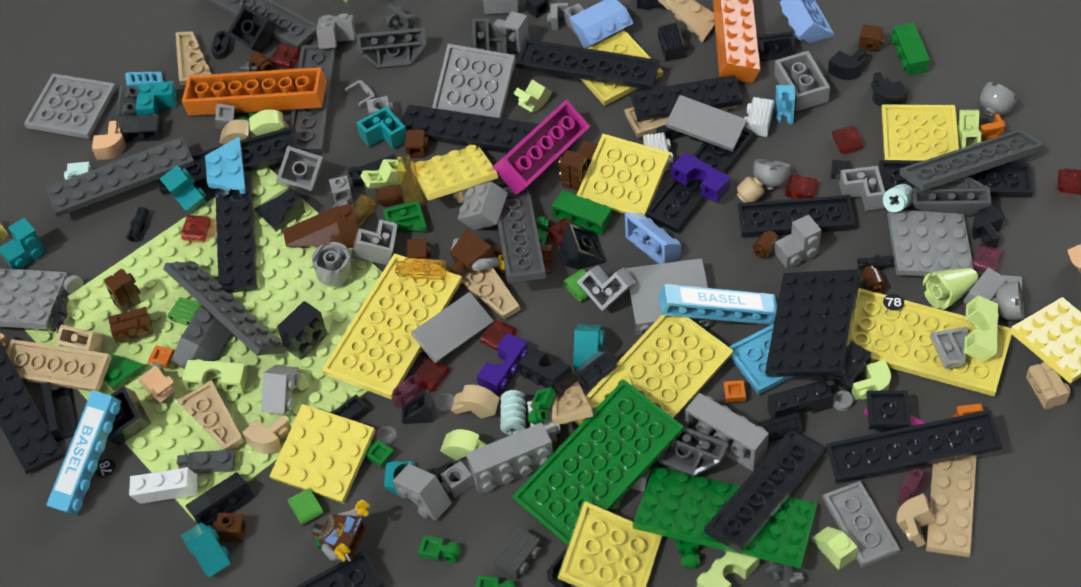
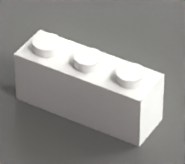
[129,467,198,504]

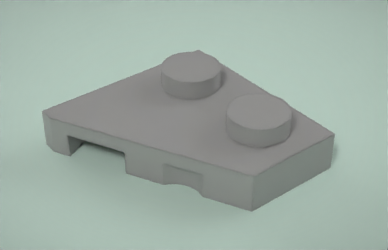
[930,327,968,369]

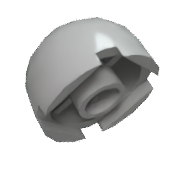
[980,82,1018,116]
[753,159,791,190]
[992,281,1025,321]

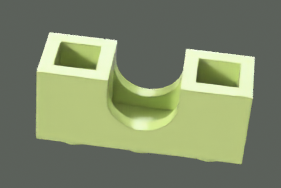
[964,295,999,362]
[182,359,248,394]
[697,551,760,587]

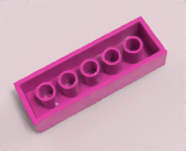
[492,99,590,195]

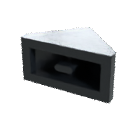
[402,389,433,424]

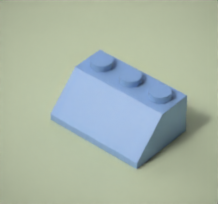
[568,0,633,48]
[780,0,835,43]
[625,212,681,264]

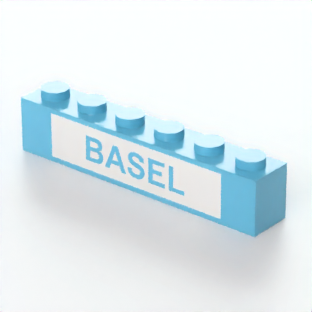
[658,284,777,325]
[46,390,122,516]

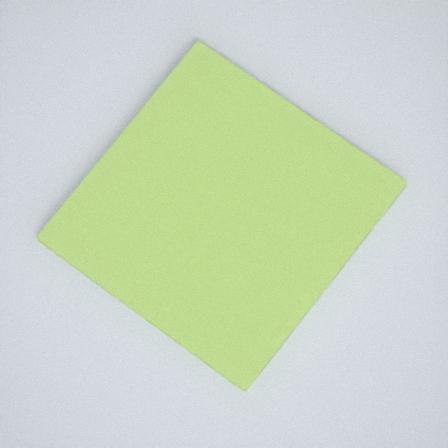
[24,166,424,521]

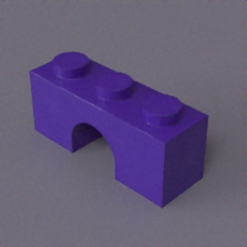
[672,152,730,203]
[476,333,529,396]

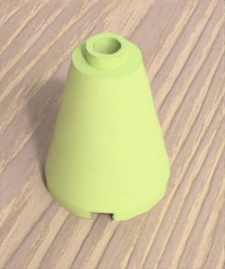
[923,268,978,310]

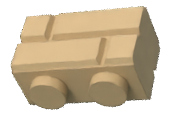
[56,325,105,352]
[1026,362,1070,410]

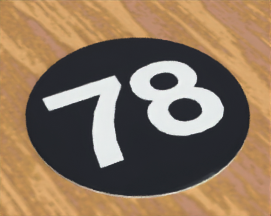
[883,294,904,311]
[95,459,116,477]

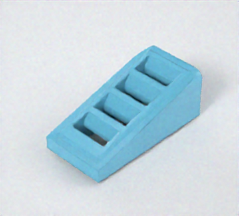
[125,72,163,88]

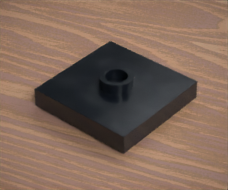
[866,391,911,429]

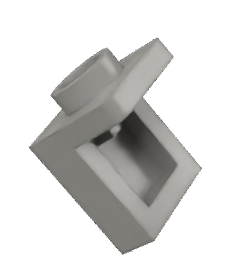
[547,3,568,30]

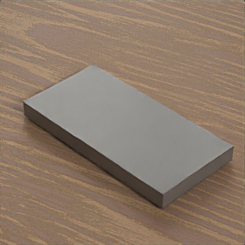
[666,95,747,152]
[411,292,494,364]
[822,480,901,568]

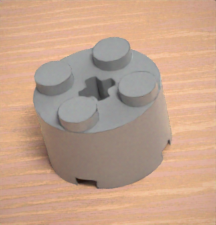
[312,242,353,287]

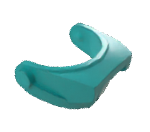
[384,461,415,499]

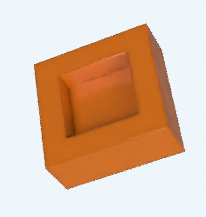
[148,345,174,369]
[723,380,746,403]

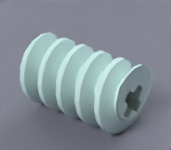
[883,184,913,212]
[500,390,526,435]

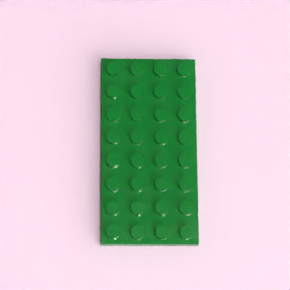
[512,379,685,546]
[633,466,817,569]

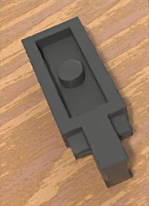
[177,450,235,473]

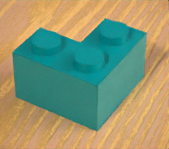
[136,81,178,116]
[356,106,406,149]
[160,165,207,215]
[0,218,46,269]
[573,323,605,369]
[180,522,231,578]

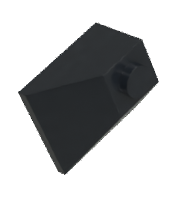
[254,188,305,231]
[559,223,606,270]

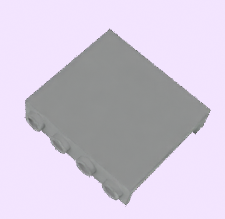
[626,258,713,335]

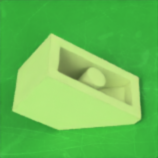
[811,527,857,570]

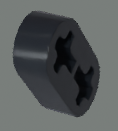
[211,30,231,60]

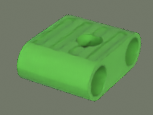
[563,269,589,302]
[167,297,202,326]
[287,488,324,525]

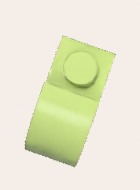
[514,80,552,113]
[249,109,289,136]
[958,110,981,149]
[361,159,406,188]
[851,360,891,401]
[440,429,487,461]

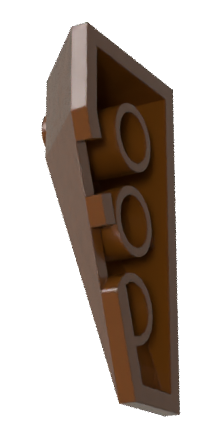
[283,203,359,249]

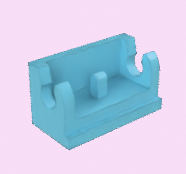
[775,85,795,124]

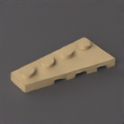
[658,0,715,43]
[176,32,211,86]
[459,267,521,319]
[552,368,593,426]
[177,380,245,450]

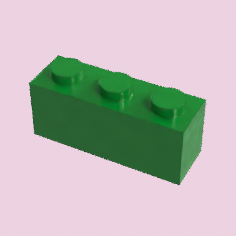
[890,23,930,76]
[552,190,612,236]

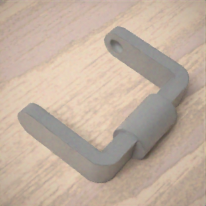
[345,80,375,108]

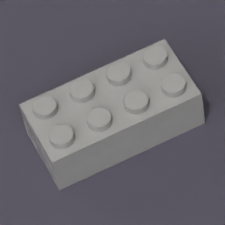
[685,393,769,471]
[466,422,553,494]

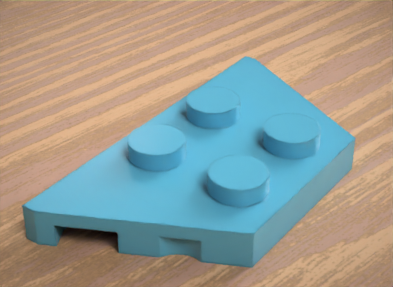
[205,137,246,194]

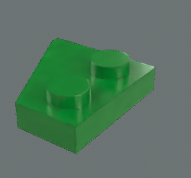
[383,201,427,232]
[104,352,145,391]

